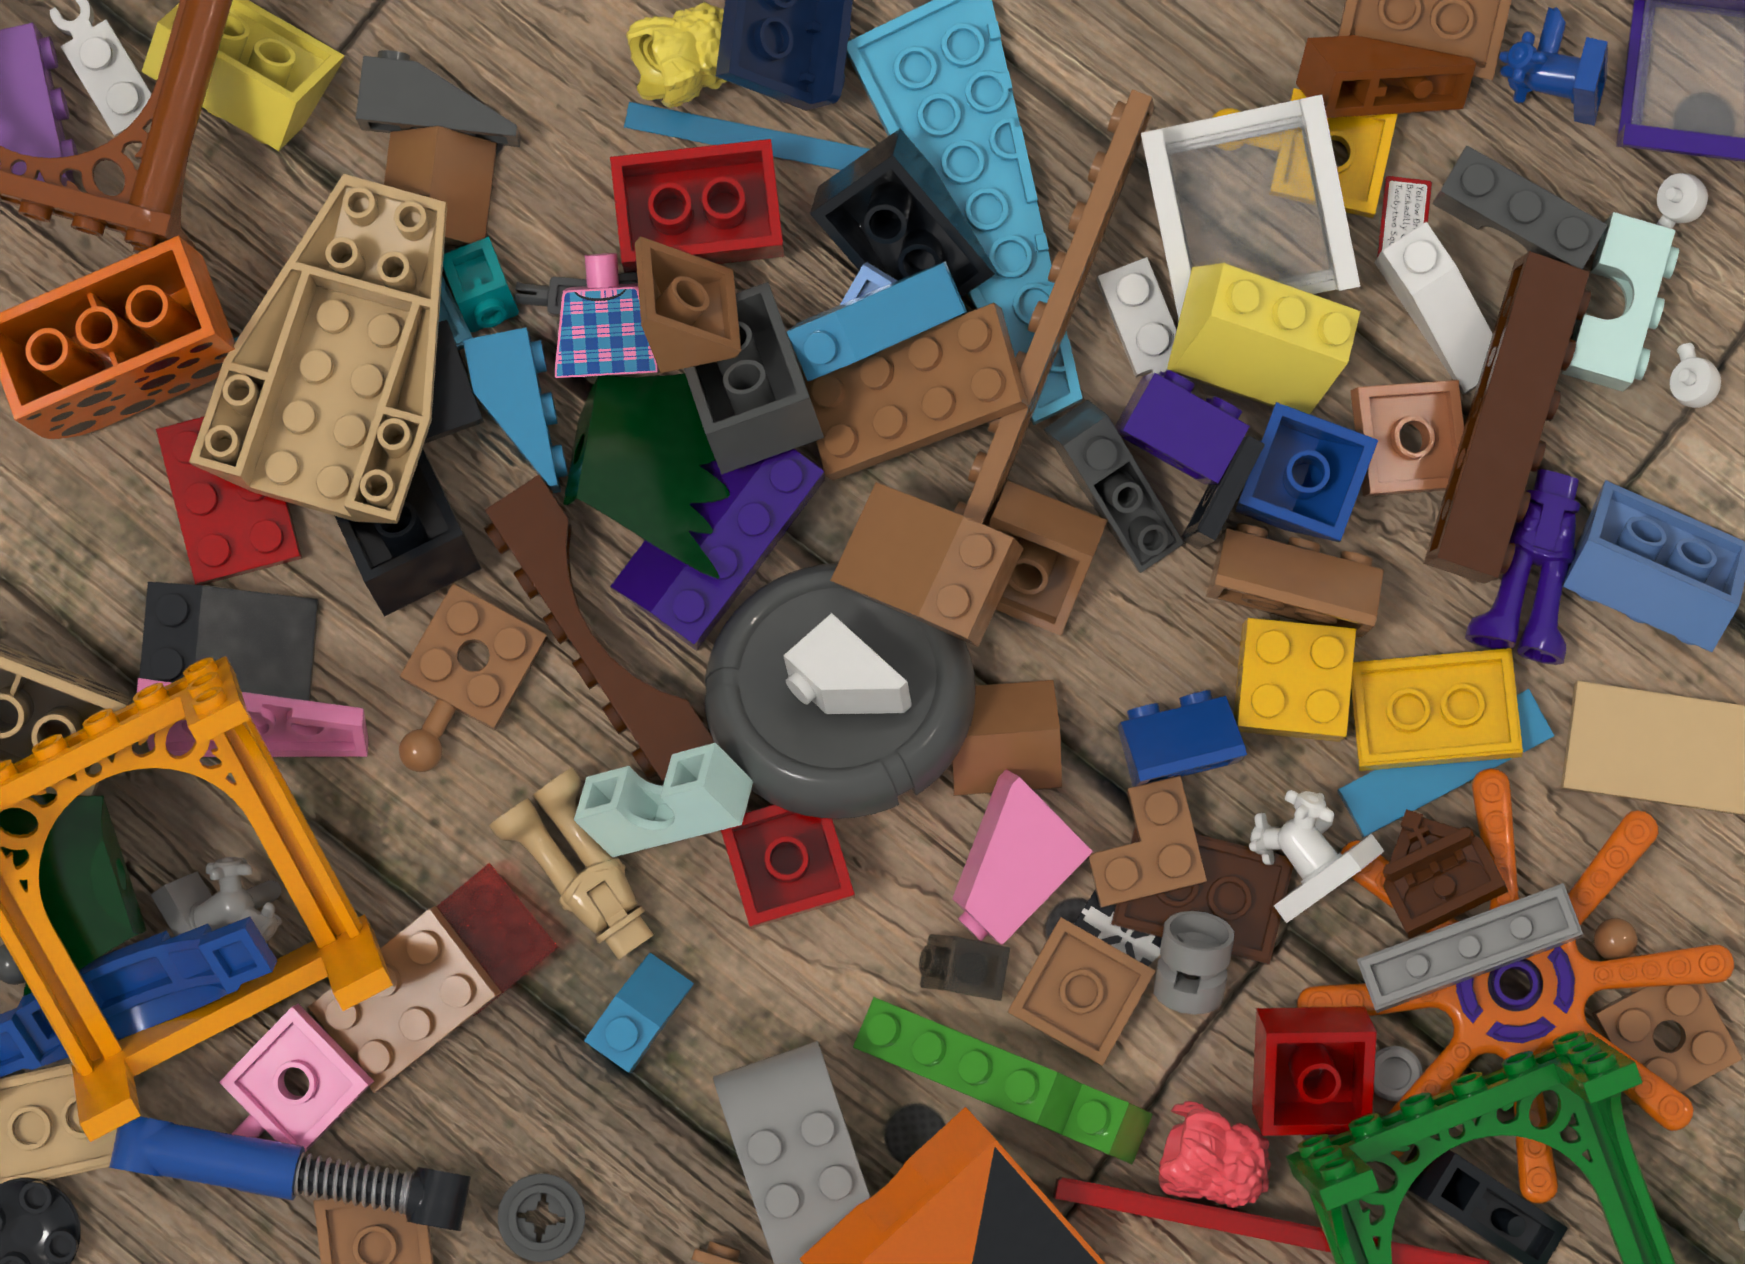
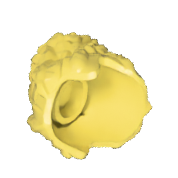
[626,2,728,108]

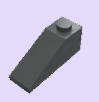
[356,50,521,147]

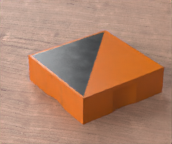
[799,1107,1106,1264]

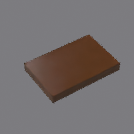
[1110,826,1293,965]

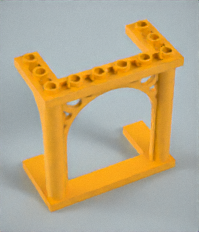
[0,656,393,1142]

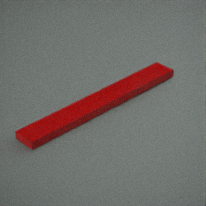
[1053,1176,1490,1264]

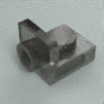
[919,934,1010,1001]

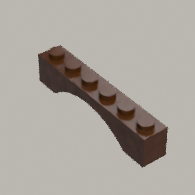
[484,475,714,783]

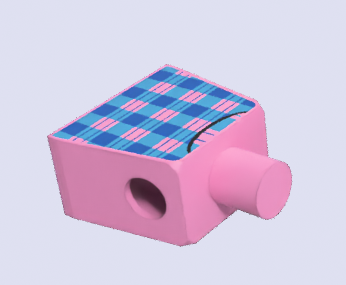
[555,253,659,378]

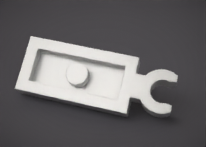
[50,0,152,137]
[1096,257,1192,393]

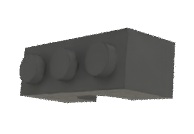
[1432,145,1607,269]

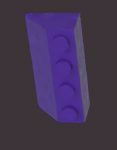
[610,449,825,651]

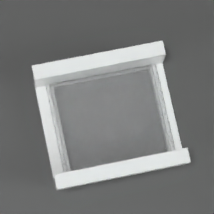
[1141,94,1360,320]

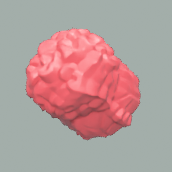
[1159,1101,1271,1208]

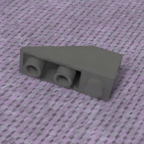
[1044,400,1184,573]

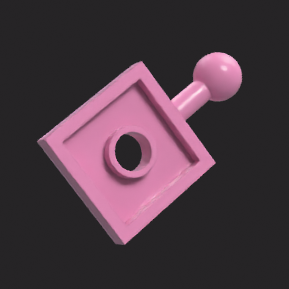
[219,1003,374,1152]

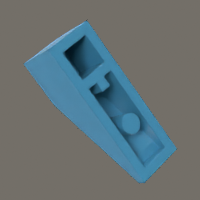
[786,261,967,382]

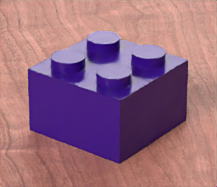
[1115,369,1250,485]

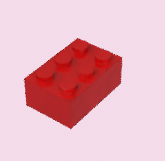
[610,139,784,273]

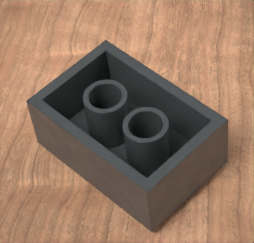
[684,282,824,474]

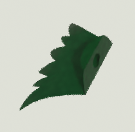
[563,373,730,579]
[0,793,147,996]

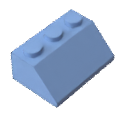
[1563,480,1745,652]

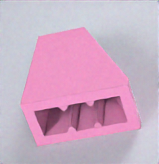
[952,769,1093,945]

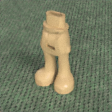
[489,767,654,960]

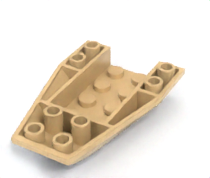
[189,174,447,524]

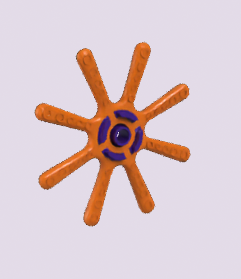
[1297,768,1734,1204]

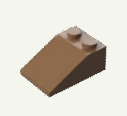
[830,482,1024,647]

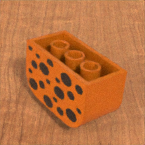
[0,235,235,439]

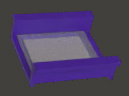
[1616,0,1745,162]

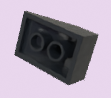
[810,128,996,297]
[335,448,482,617]
[139,582,319,701]

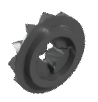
[498,1174,586,1262]

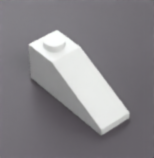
[1374,222,1493,395]

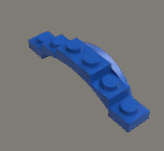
[0,916,277,1077]

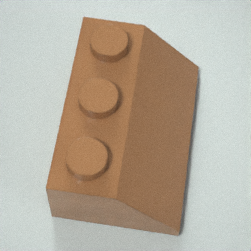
[1206,523,1384,638]

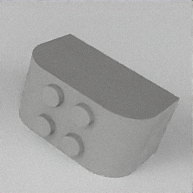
[713,1041,871,1264]

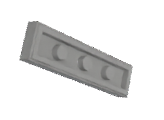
[1357,883,1584,1013]

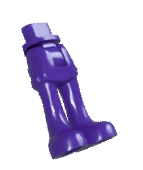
[1465,469,1581,665]

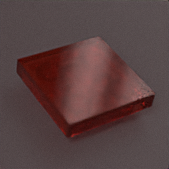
[436,863,559,1017]

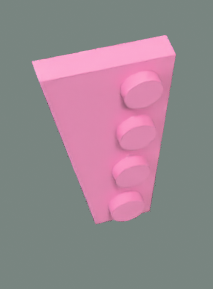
[136,678,368,757]

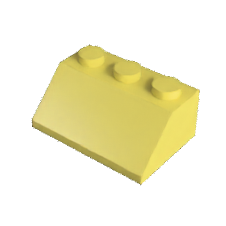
[141,0,345,151]
[1167,263,1361,414]

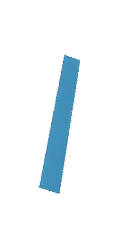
[624,102,870,170]

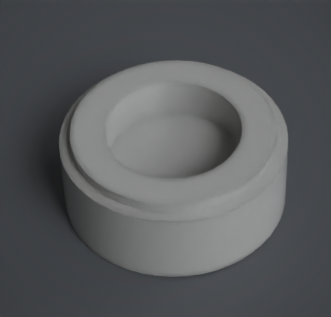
[1374,1046,1422,1101]

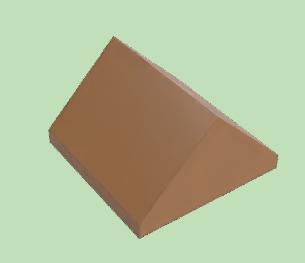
[384,126,497,247]
[635,236,741,373]
[952,680,1062,796]

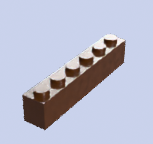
[1423,251,1591,584]

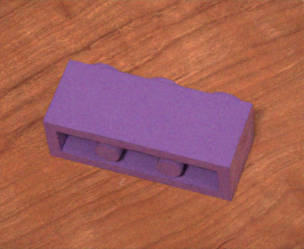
[0,22,78,186]

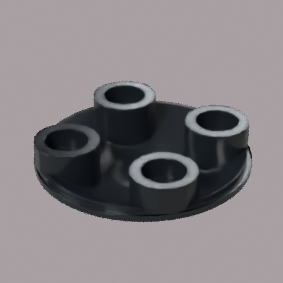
[0,1178,81,1264]

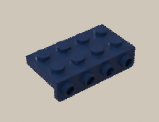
[715,0,853,111]

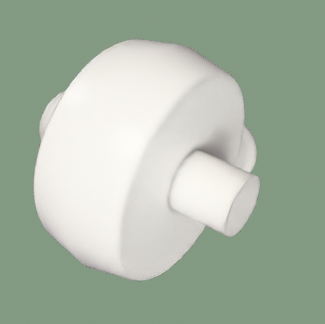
[1656,173,1708,229]
[1670,343,1721,408]

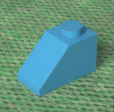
[584,953,694,1073]

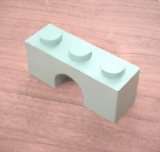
[1562,212,1679,392]
[574,743,753,858]

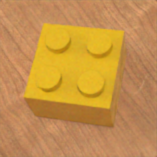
[1234,618,1356,742]

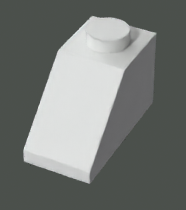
[783,613,912,714]

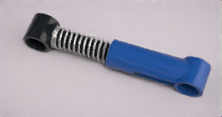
[109,1116,471,1231]

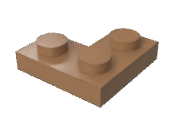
[1088,776,1207,908]

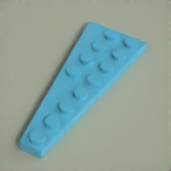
[846,0,1083,425]

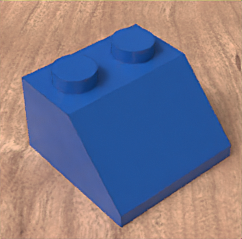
[1235,402,1378,542]
[1117,690,1247,787]

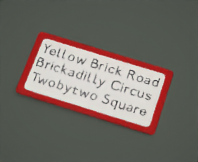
[1377,176,1432,257]

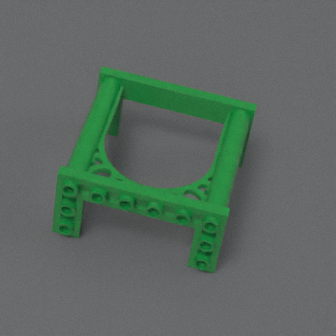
[1286,1031,1676,1264]

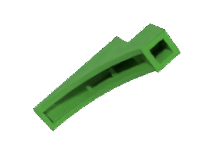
[853,997,1153,1164]

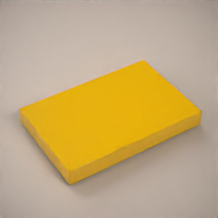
[1351,648,1523,771]

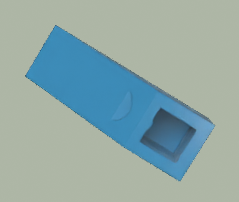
[463,327,568,493]

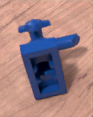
[1499,7,1608,126]

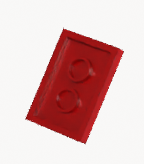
[156,416,302,585]

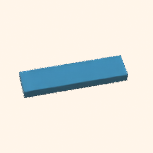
[1337,689,1554,838]

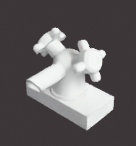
[1249,790,1384,923]

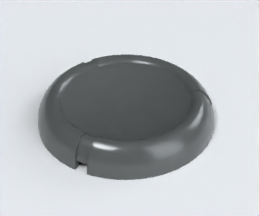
[704,563,976,819]

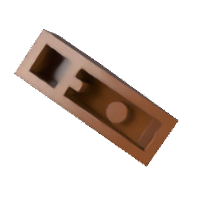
[1296,35,1476,118]

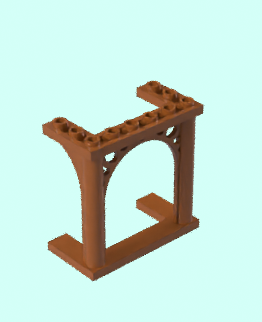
[0,0,233,253]

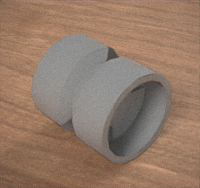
[1154,911,1234,1015]

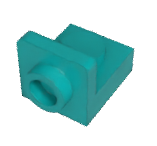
[443,236,519,332]

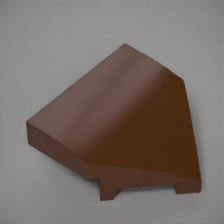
[1383,809,1508,939]

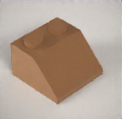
[988,480,1108,636]

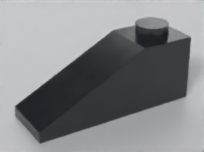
[1393,1145,1568,1264]

